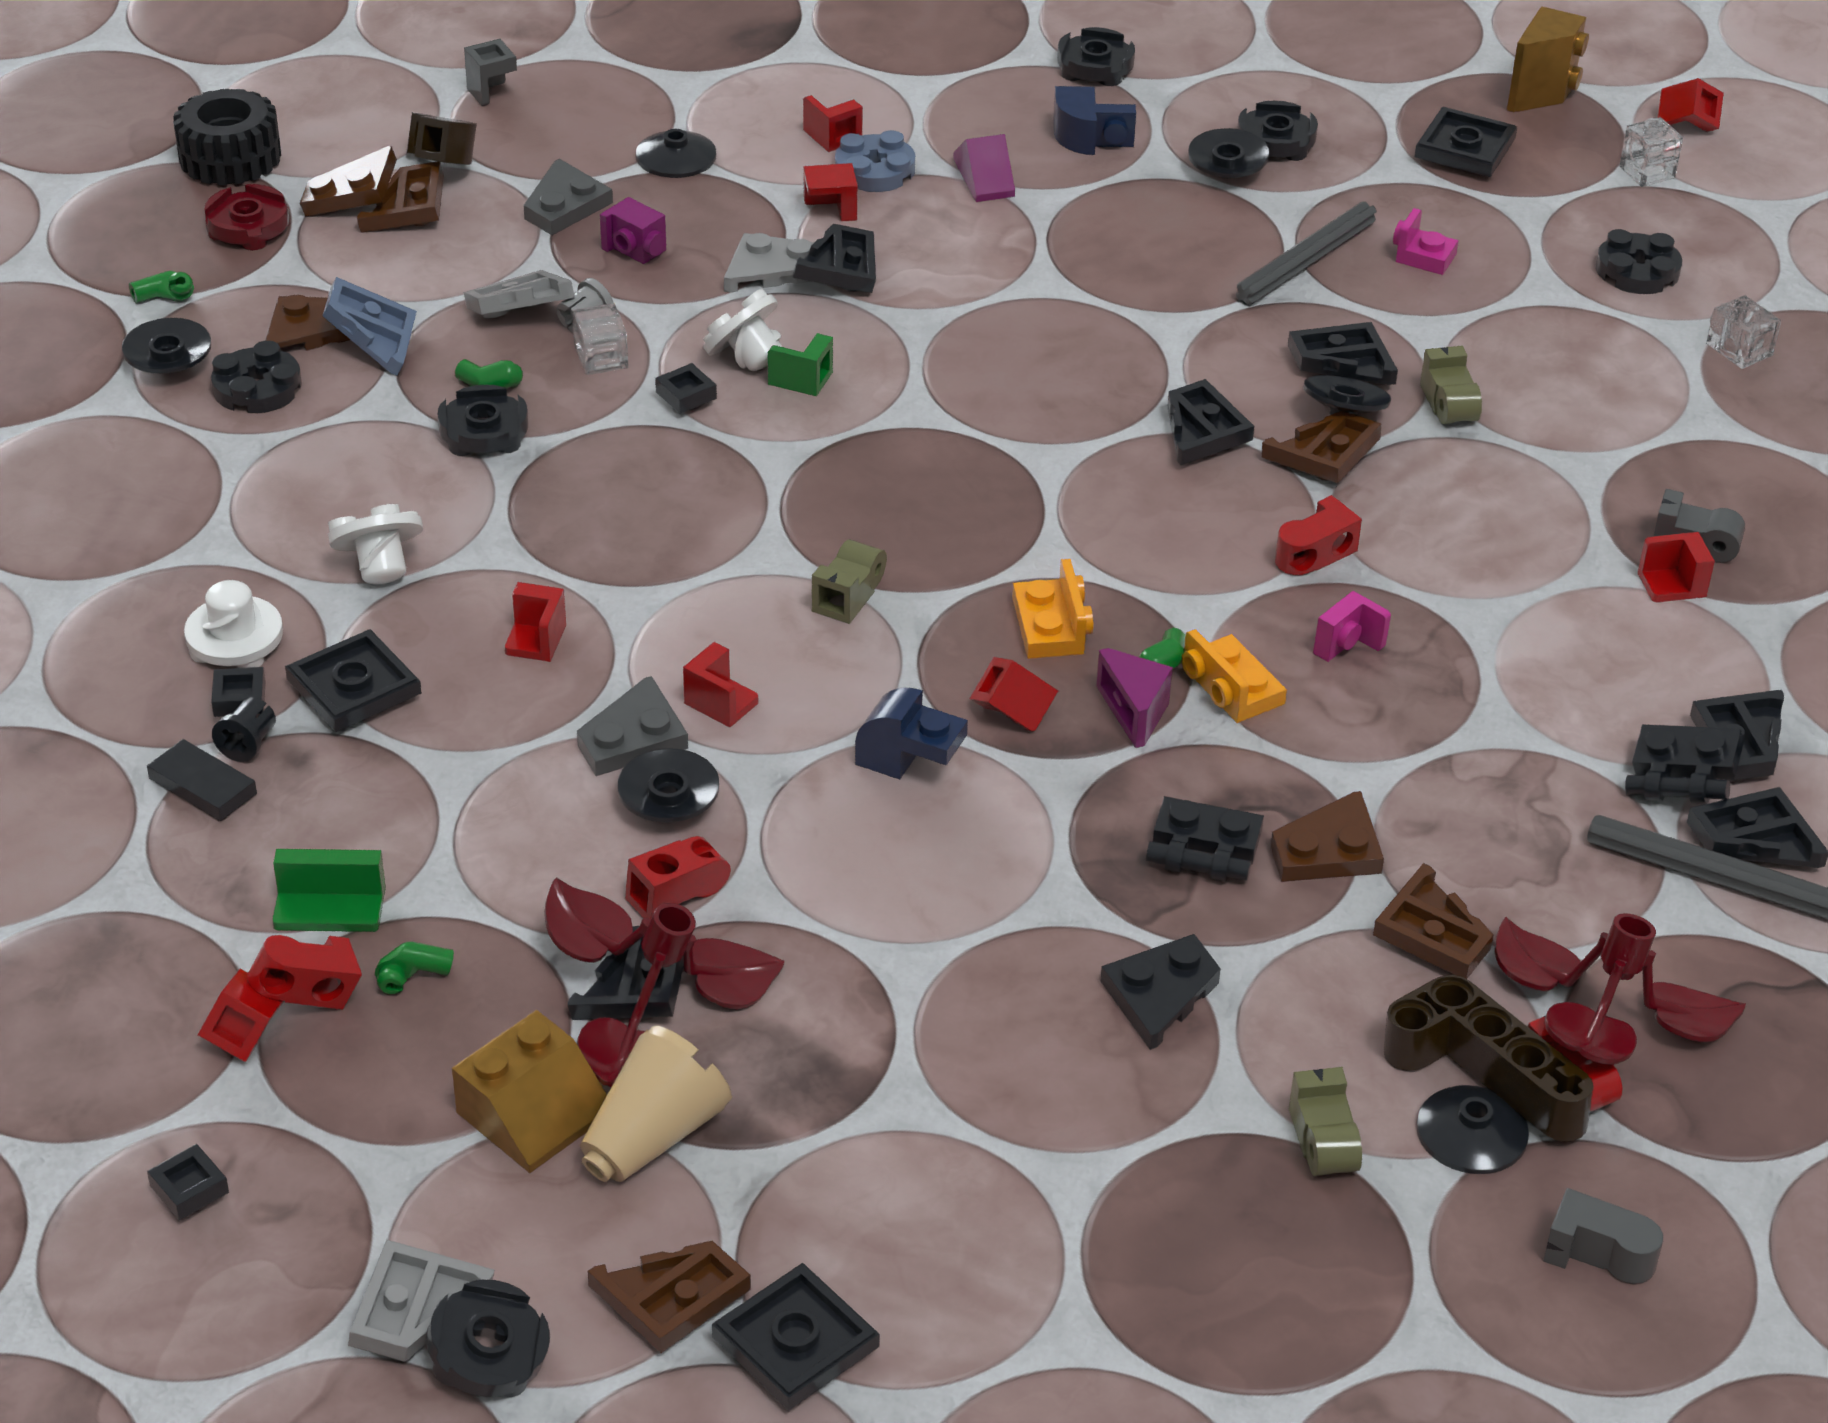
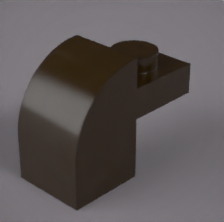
[407,112,477,165]

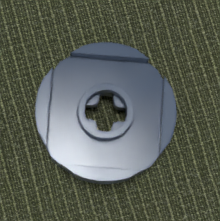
[835,130,916,192]

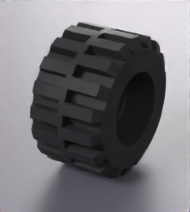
[173,88,281,185]

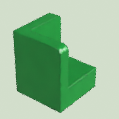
[768,333,833,397]

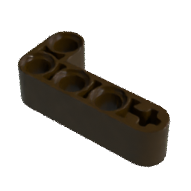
[1384,975,1594,1141]

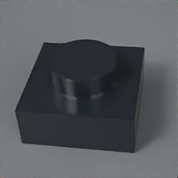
[655,363,717,414]
[211,667,266,717]
[147,1144,229,1221]

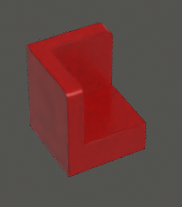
[1657,78,1724,132]
[803,95,863,152]
[803,163,858,221]
[1638,532,1715,603]
[505,582,566,662]
[683,642,759,728]
[969,657,1058,731]
[198,969,284,1062]

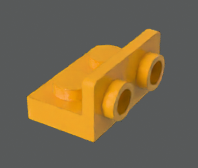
[1012,559,1093,659]
[1182,629,1287,723]

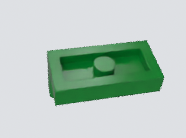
[273,849,386,932]

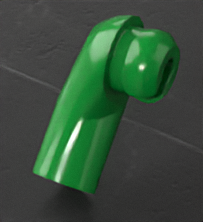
[1139,627,1185,669]
[375,941,454,994]

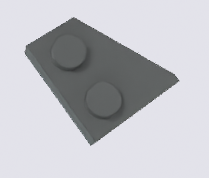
[524,158,613,235]
[577,676,688,776]

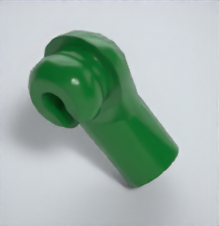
[129,271,194,303]
[455,359,523,389]

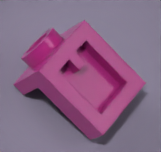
[1393,208,1459,275]
[1313,591,1391,662]

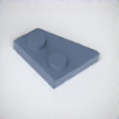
[323,277,417,376]

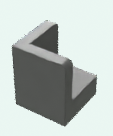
[464,39,517,106]

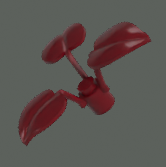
[544,877,784,1088]
[1494,913,1746,1065]

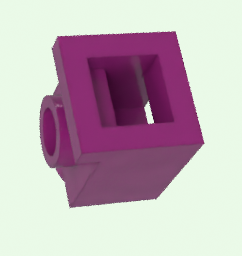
[600,197,667,264]

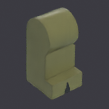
[1420,346,1482,424]
[812,539,887,624]
[1288,1067,1362,1176]

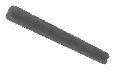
[1236,201,1377,305]
[1587,815,1828,920]

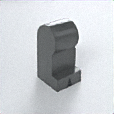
[1654,489,1745,563]
[1543,1188,1663,1284]

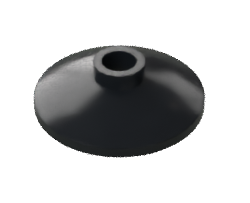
[1188,128,1269,178]
[636,129,716,178]
[122,318,211,374]
[1303,375,1391,415]
[618,748,719,823]
[1417,1085,1529,1174]

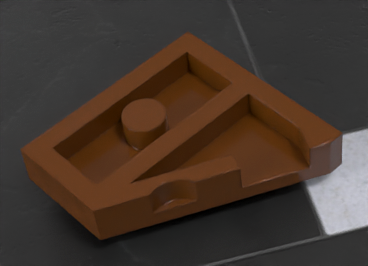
[300,146,397,217]
[357,161,444,233]
[266,295,351,351]
[1262,411,1382,483]
[1271,791,1384,882]
[1373,863,1494,979]
[587,1241,751,1353]

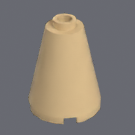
[580,1025,732,1182]

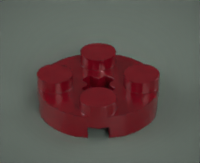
[205,184,290,251]

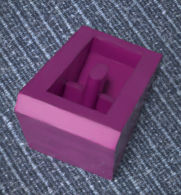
[953,134,1015,202]
[1096,648,1173,748]

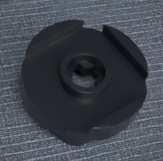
[1057,27,1135,86]
[1237,100,1318,161]
[1596,229,1682,294]
[211,340,302,414]
[437,385,529,456]
[427,1279,550,1397]

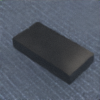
[147,739,257,821]

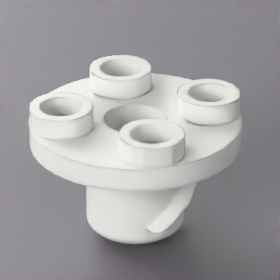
[703,288,782,371]
[328,504,423,584]
[184,580,283,668]

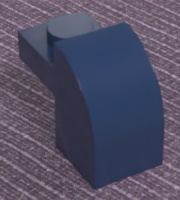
[1053,86,1136,155]
[855,687,968,780]

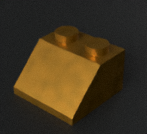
[1507,6,1589,112]
[452,1010,607,1173]

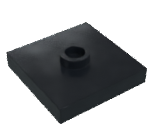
[1414,107,1518,177]
[285,629,422,732]
[712,1263,880,1411]

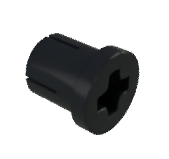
[212,697,276,762]

